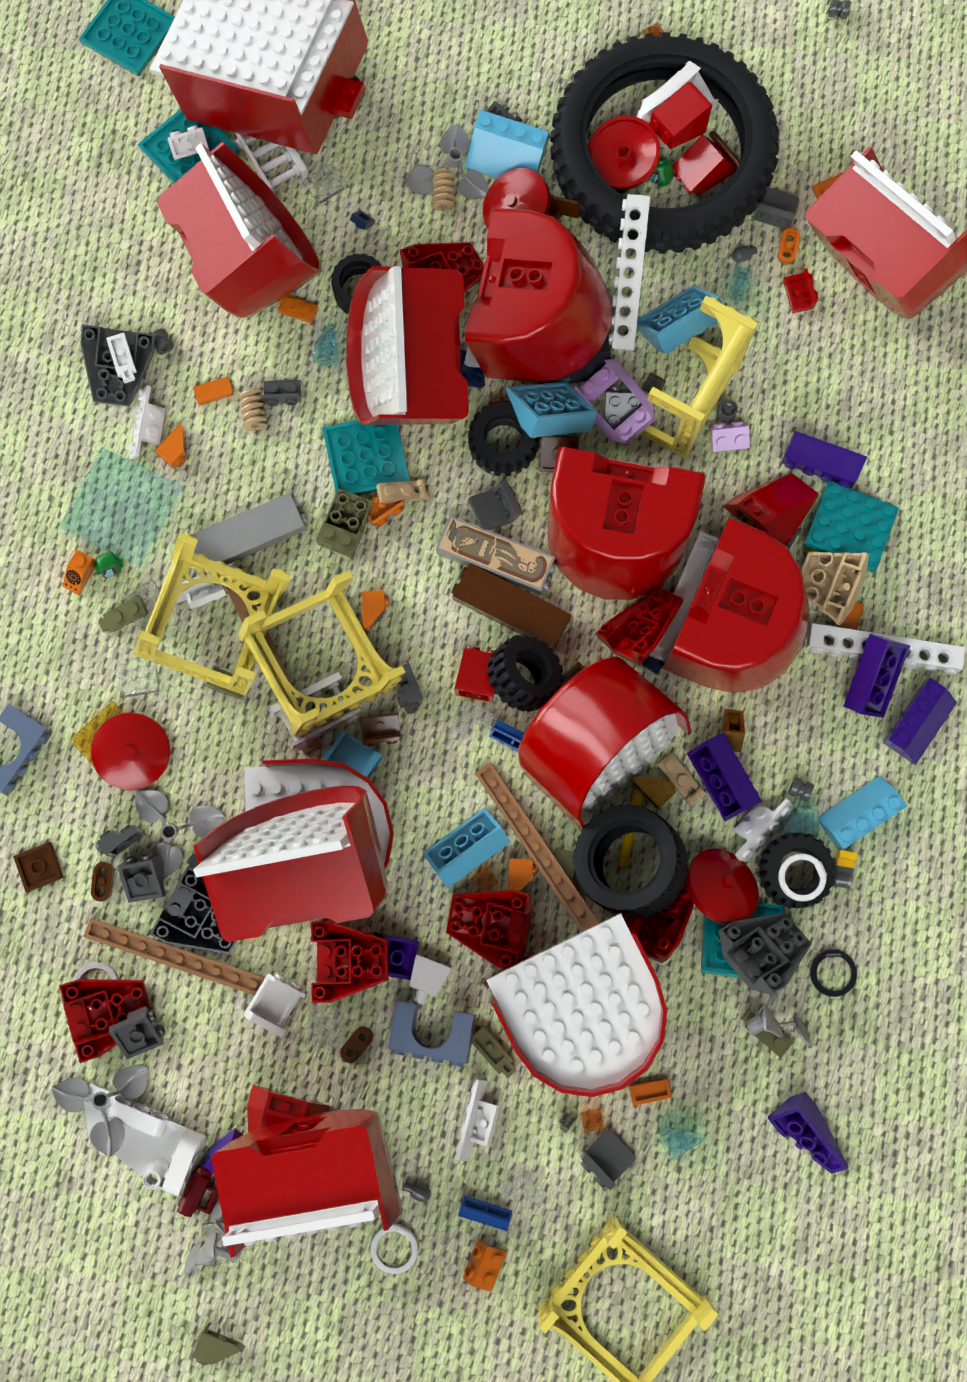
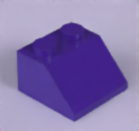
[373,932,419,980]

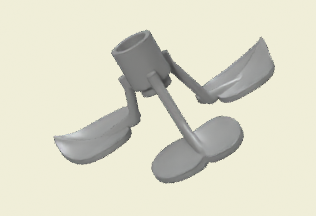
[405,123,489,199]
[135,790,224,878]
[746,992,813,1048]
[52,1065,148,1157]
[184,1199,241,1275]

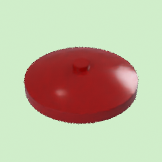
[588,116,661,190]
[483,168,551,230]
[91,713,170,790]
[686,848,759,925]

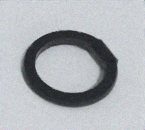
[810,949,857,997]

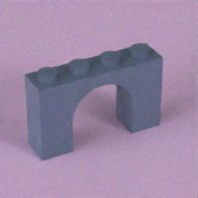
[0,704,51,795]
[387,1000,477,1067]

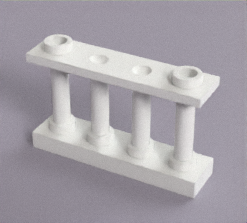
[234,133,309,191]
[269,672,361,751]

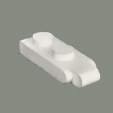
[106,333,137,384]

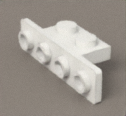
[128,385,166,460]
[175,562,237,609]
[734,798,793,862]
[456,1079,500,1161]

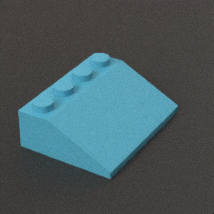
[465,110,550,179]
[637,285,722,354]
[506,382,598,438]

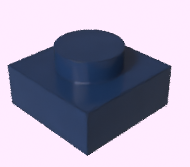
[350,210,375,230]
[641,656,665,675]

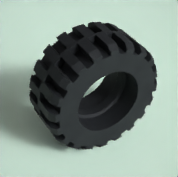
[468,401,540,477]
[487,634,564,712]
[757,832,837,909]

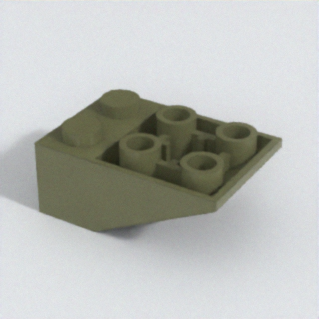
[316,488,373,558]

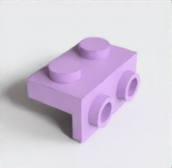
[709,420,750,452]

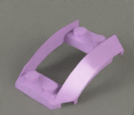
[575,359,655,445]

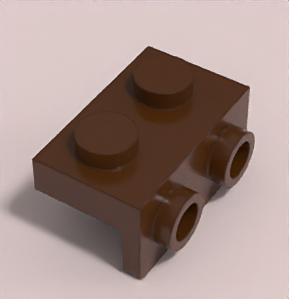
[360,713,401,746]

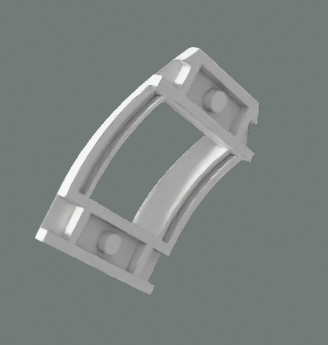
[636,61,719,147]

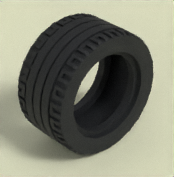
[573,804,689,919]

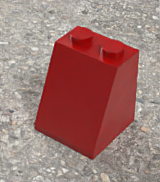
[650,81,713,149]
[672,134,737,197]
[454,646,495,703]

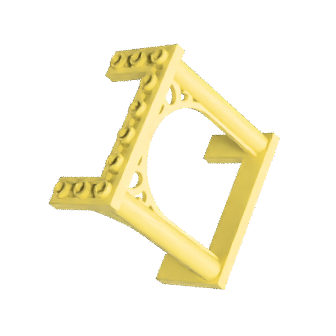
[640,296,758,460]
[134,532,291,696]
[238,570,406,737]
[537,1217,719,1382]

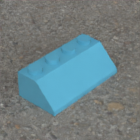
[816,776,907,850]
[422,808,511,888]

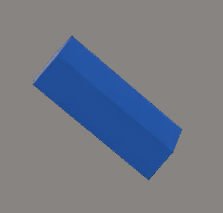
[489,720,524,751]
[458,1195,513,1231]

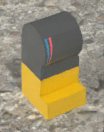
[834,850,858,889]

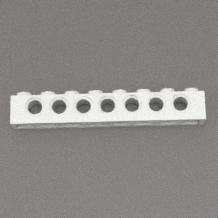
[608,194,650,351]
[806,623,965,675]

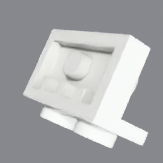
[167,126,209,160]

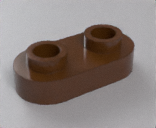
[91,862,114,902]
[340,1026,373,1063]

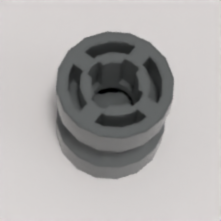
[828,0,850,19]
[151,329,174,355]
[717,400,738,423]
[788,777,814,802]

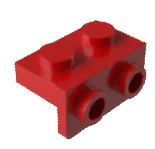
[782,268,818,314]

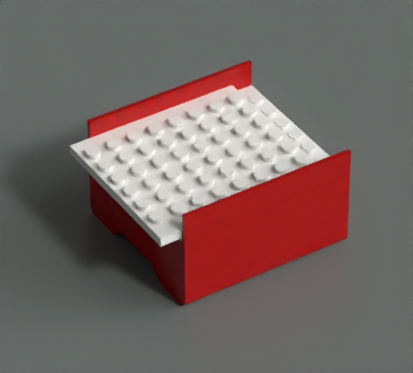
[149,0,368,155]

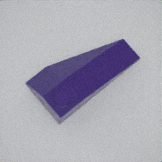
[768,1092,848,1174]

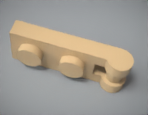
[376,479,430,504]
[657,753,706,807]

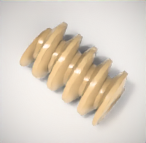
[432,168,455,211]
[239,388,267,431]

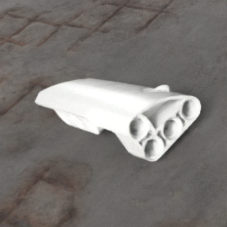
[84,1083,206,1197]

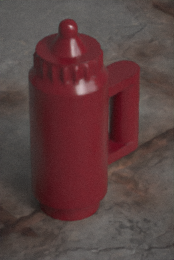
[177,1165,218,1217]

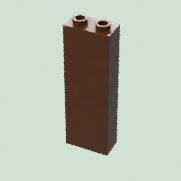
[451,563,572,650]

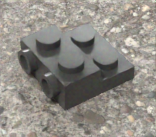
[397,663,423,714]
[95,825,146,857]
[117,853,166,903]
[109,1006,166,1059]

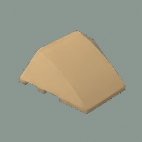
[801,552,869,625]

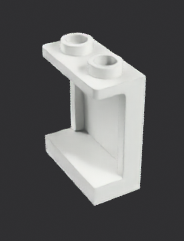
[243,973,306,1037]

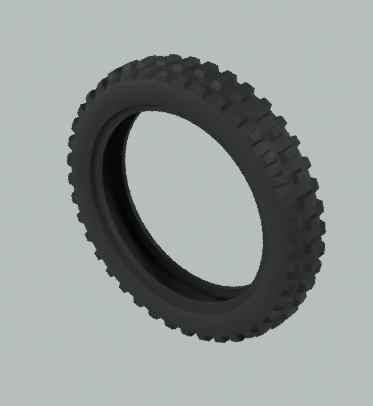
[550,32,779,254]

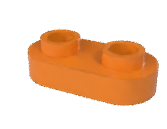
[777,228,800,265]

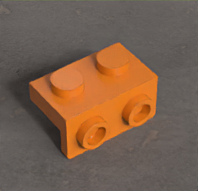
[368,496,405,527]
[463,1239,507,1292]

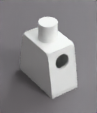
[410,954,452,1005]

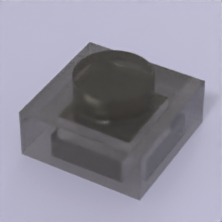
[642,372,666,393]
[558,1110,578,1133]

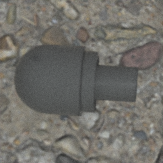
[732,246,757,263]
[403,1182,431,1202]

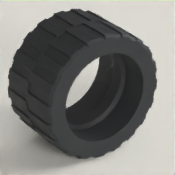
[331,253,383,314]

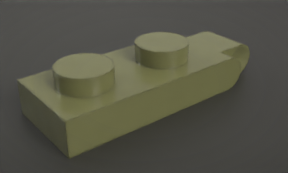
[98,596,149,633]
[741,1009,794,1058]
[472,1026,517,1078]

